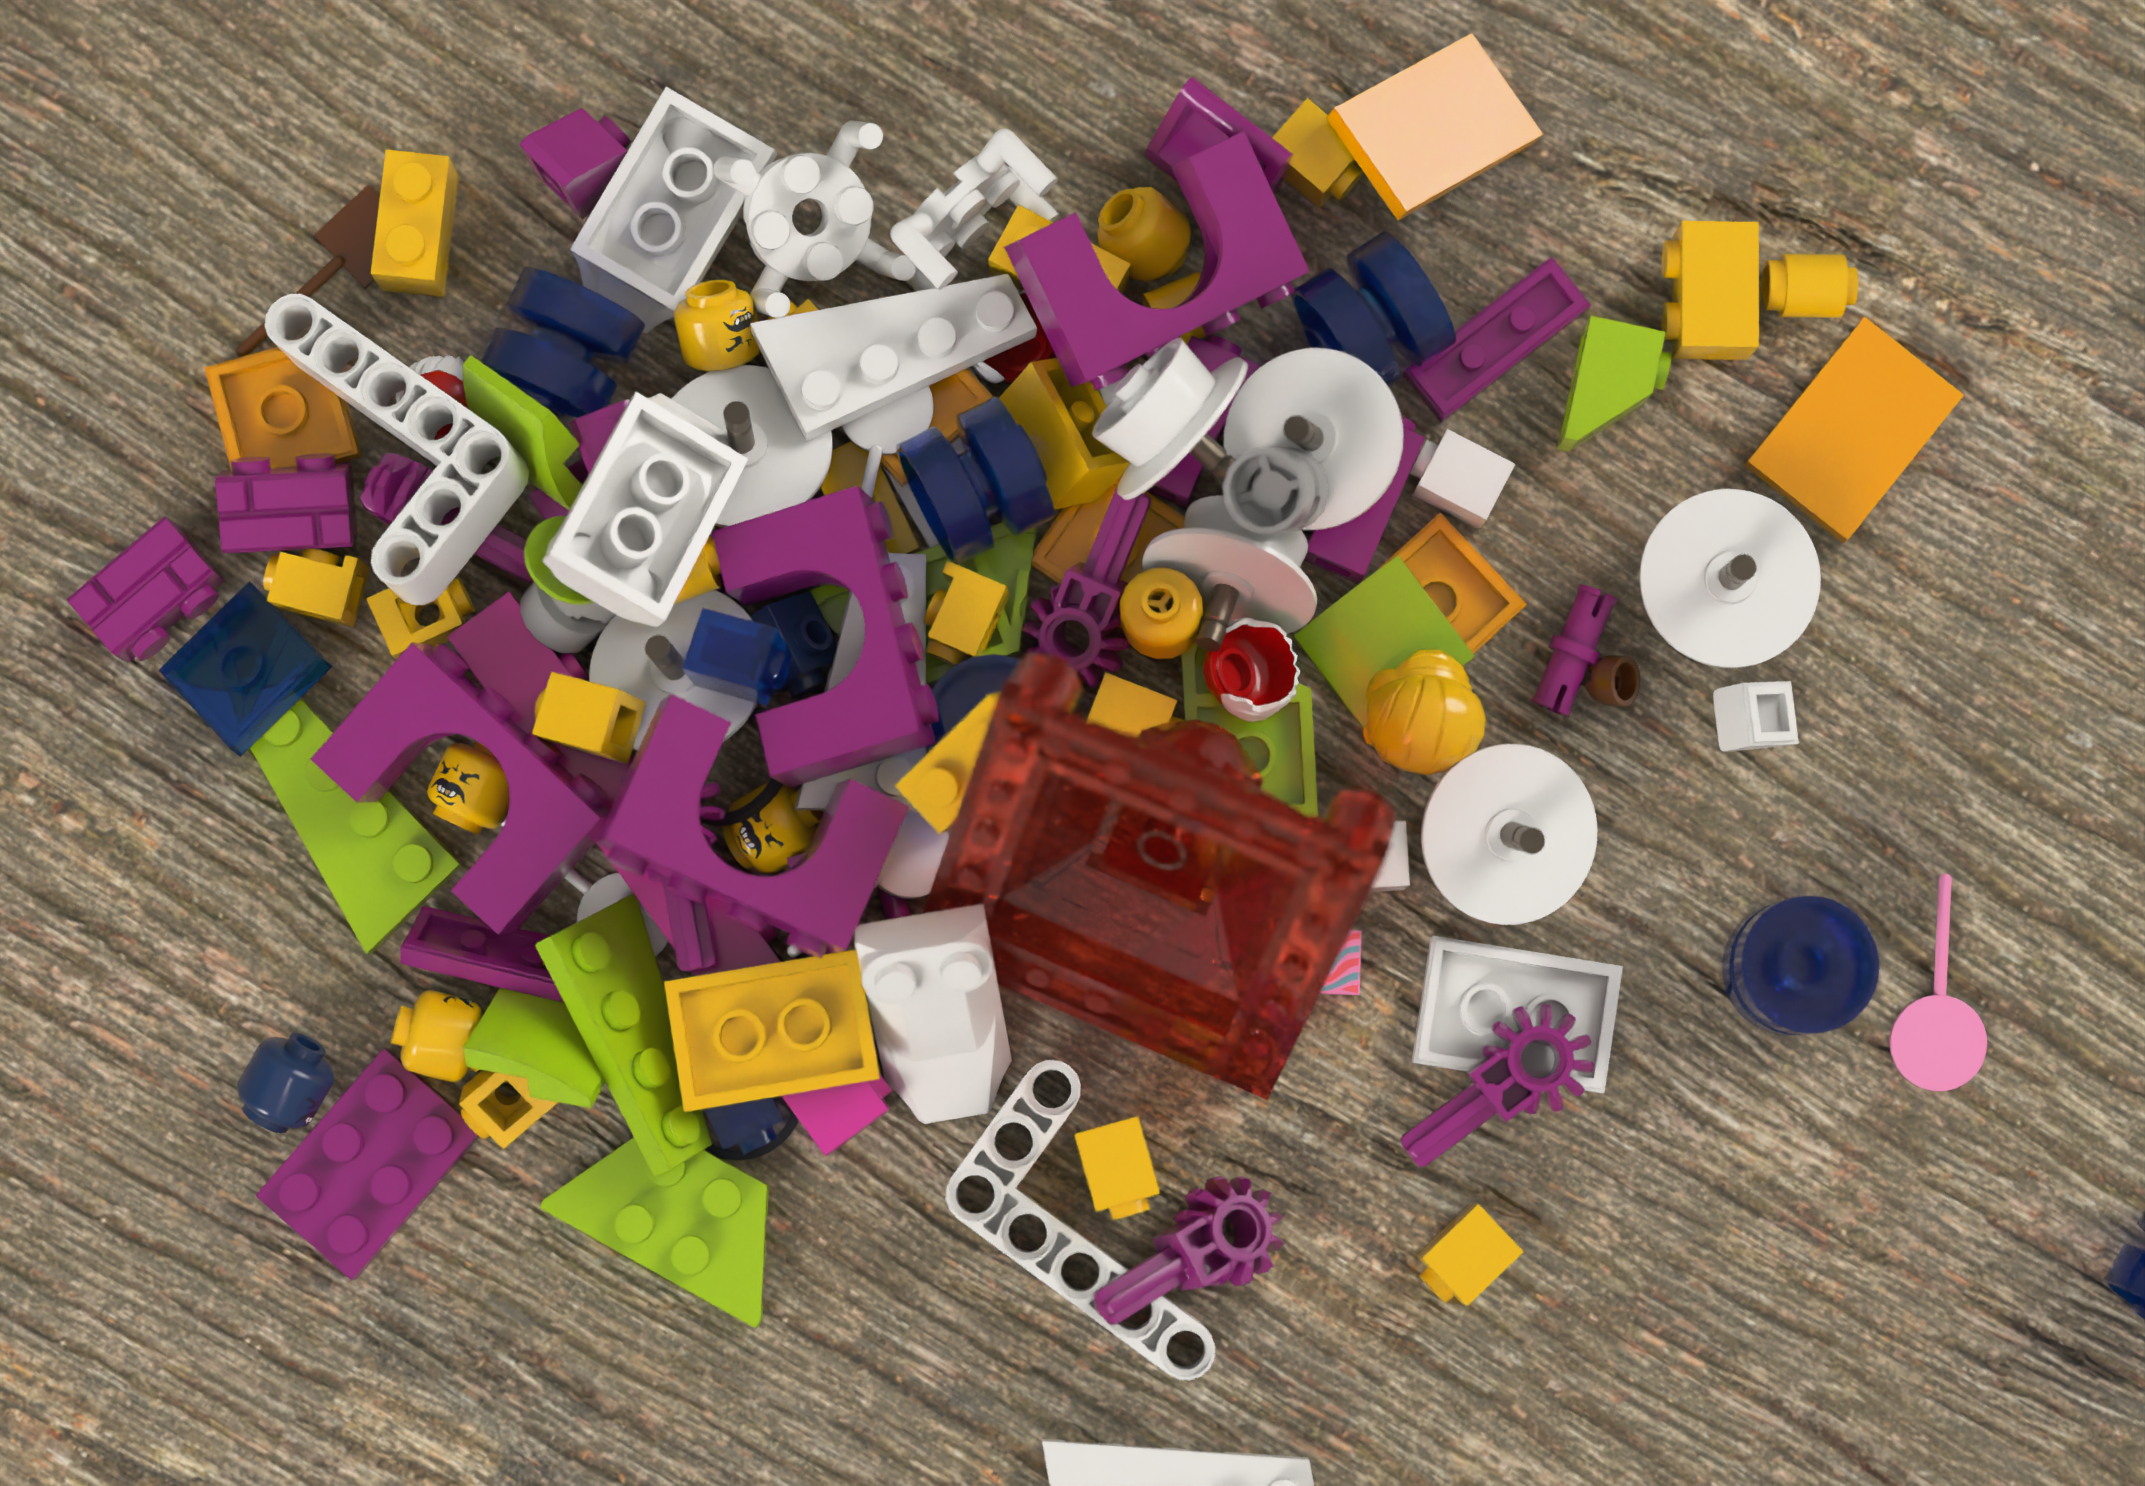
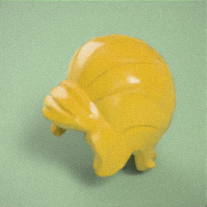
[1363,649,1486,775]

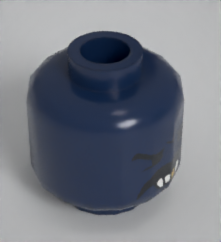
[237,1033,335,1133]

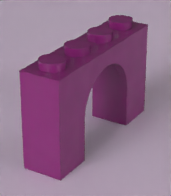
[1004,131,1310,391]
[1146,334,1425,584]
[712,485,939,788]
[311,643,610,935]
[596,694,909,958]

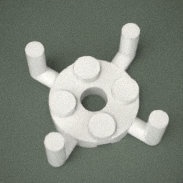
[714,121,916,318]
[891,129,1060,291]

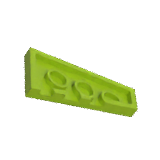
[240,684,463,955]
[535,893,712,1177]

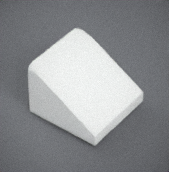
[1713,681,1799,752]

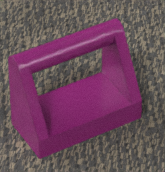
[1145,77,1293,194]

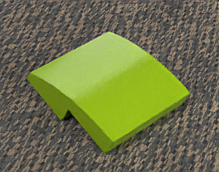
[462,355,583,511]
[1293,555,1475,730]
[463,988,606,1108]

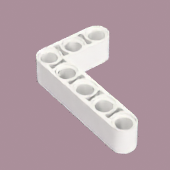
[265,294,529,605]
[946,1060,1215,1380]

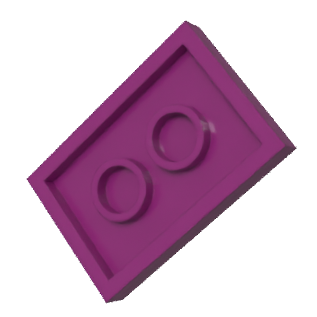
[255,1048,479,1280]

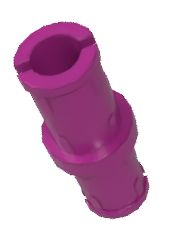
[1531,584,1618,717]

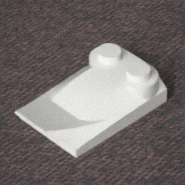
[570,87,777,334]
[543,392,748,627]
[854,904,1012,1124]

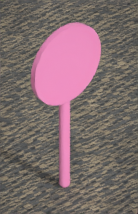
[1889,873,1987,1091]

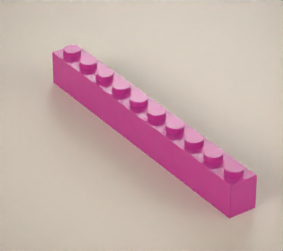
[447,592,893,1156]

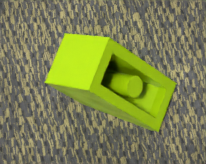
[1556,315,1672,452]

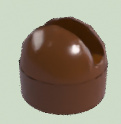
[1585,655,1640,707]

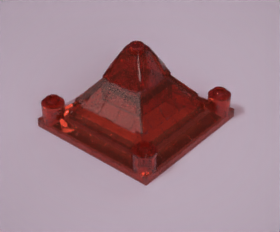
[923,653,1397,1100]

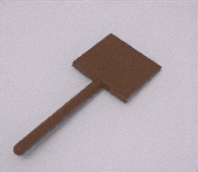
[236,184,380,357]

